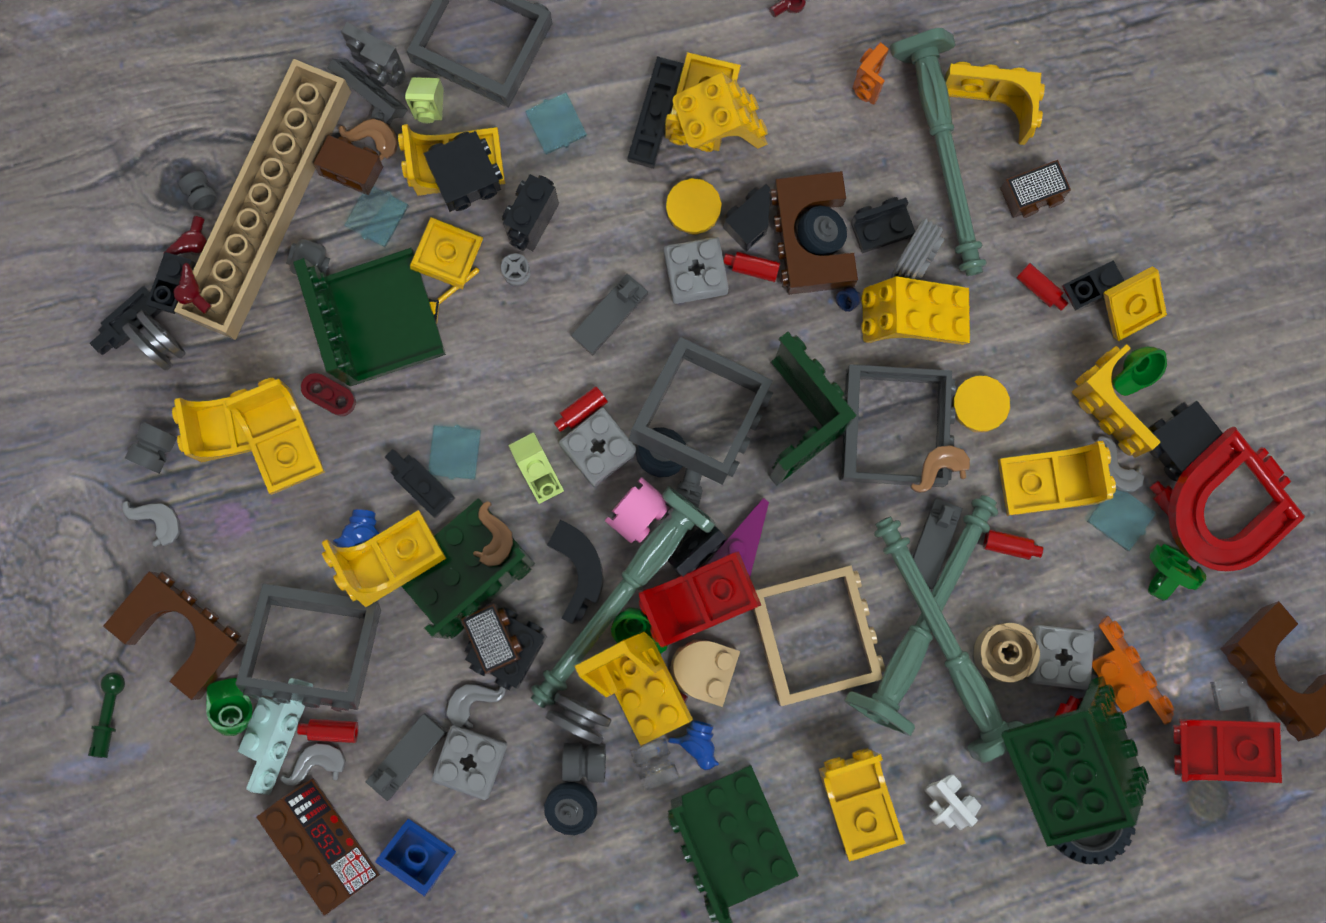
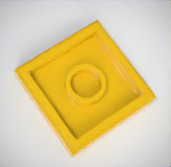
[410,217,483,289]
[1103,266,1167,341]

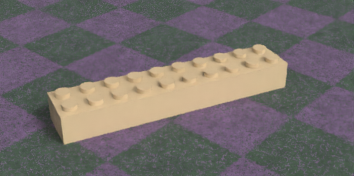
[174,59,351,340]

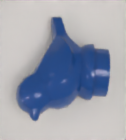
[333,509,380,548]
[668,720,719,770]

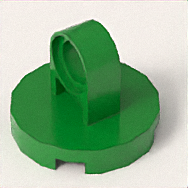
[1148,544,1206,601]

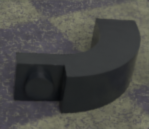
[547,520,603,625]

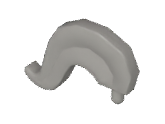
[1095,436,1144,493]
[122,501,180,547]
[446,684,506,729]
[281,743,346,786]

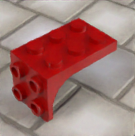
[639,551,762,647]
[1173,719,1282,783]

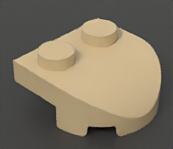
[670,639,740,707]

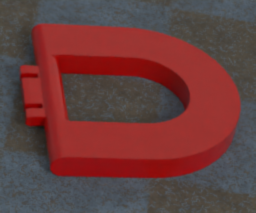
[1168,427,1305,571]

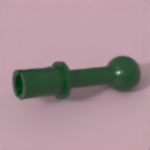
[88,672,125,758]

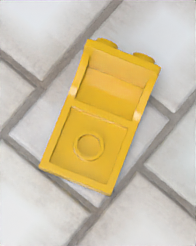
[666,52,741,152]
[944,62,1045,145]
[673,73,768,149]
[398,124,505,196]
[861,276,970,345]
[1071,344,1161,458]
[224,378,325,495]
[172,397,252,462]
[998,441,1116,516]
[322,510,446,607]
[818,748,906,862]

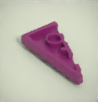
[706,498,769,576]

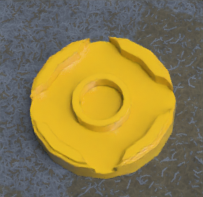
[666,178,721,235]
[952,376,1010,432]

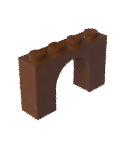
[770,171,858,295]
[103,571,245,700]
[1220,601,1326,741]

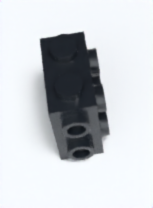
[424,131,503,212]
[502,174,559,252]
[1148,401,1223,481]
[465,606,547,690]

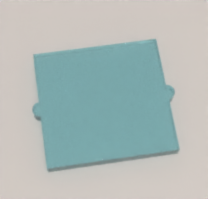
[525,93,587,155]
[344,187,409,247]
[428,425,481,480]
[1087,489,1156,551]

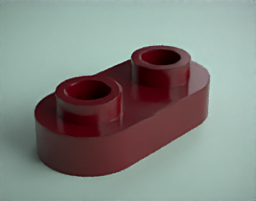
[301,373,356,416]

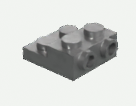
[341,22,405,88]

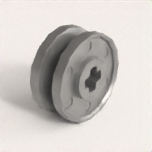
[122,310,186,371]
[545,693,612,745]

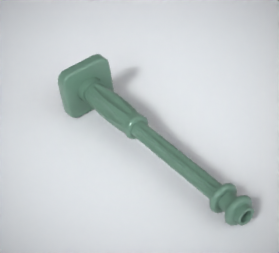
[890,28,987,276]
[531,486,716,708]
[844,495,998,736]
[874,516,1025,763]

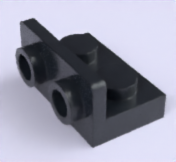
[851,197,916,254]
[667,526,726,577]

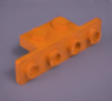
[1092,616,1174,725]

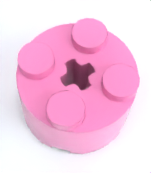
[605,477,670,543]

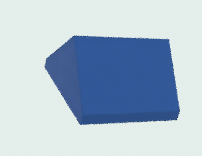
[375,819,456,896]

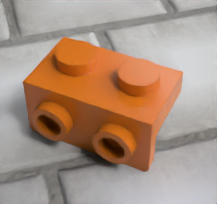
[852,42,889,105]

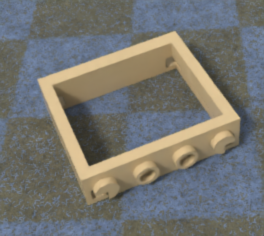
[753,565,885,706]

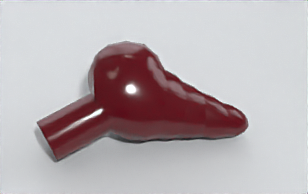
[769,0,806,18]
[163,216,207,255]
[174,263,212,314]

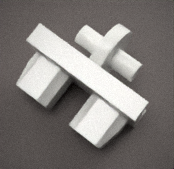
[924,774,981,830]

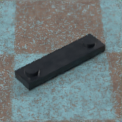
[627,56,684,169]

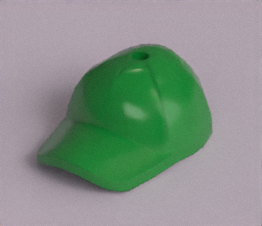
[1112,346,1167,396]
[611,607,668,654]
[206,678,253,736]

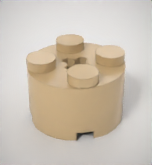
[974,623,1040,682]

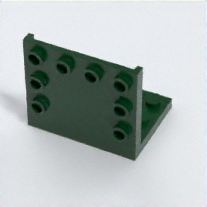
[293,248,446,387]
[770,331,857,486]
[401,498,535,639]
[1001,676,1149,847]
[668,765,799,923]

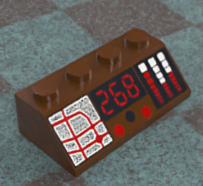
[256,778,380,916]

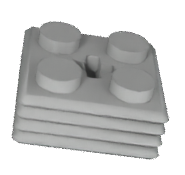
[891,218,945,280]
[664,237,729,304]
[559,408,636,487]
[1028,625,1094,690]
[432,725,507,800]

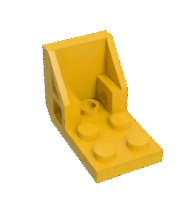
[574,632,693,746]

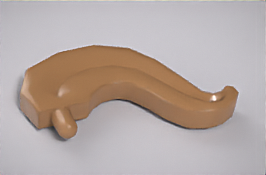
[339,119,399,161]
[911,446,970,493]
[473,501,514,567]

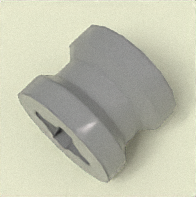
[501,253,531,286]

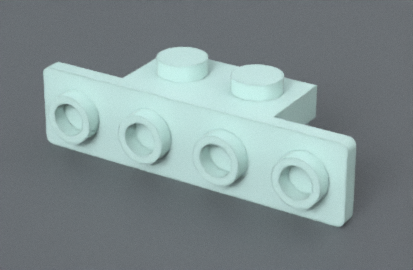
[238,678,313,795]

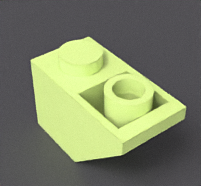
[405,77,444,123]
[508,432,564,504]

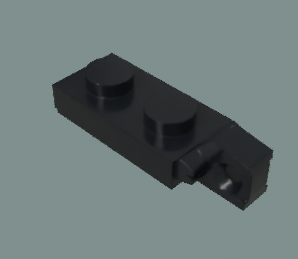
[90,286,162,355]
[385,449,455,518]

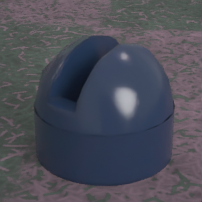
[836,287,861,312]

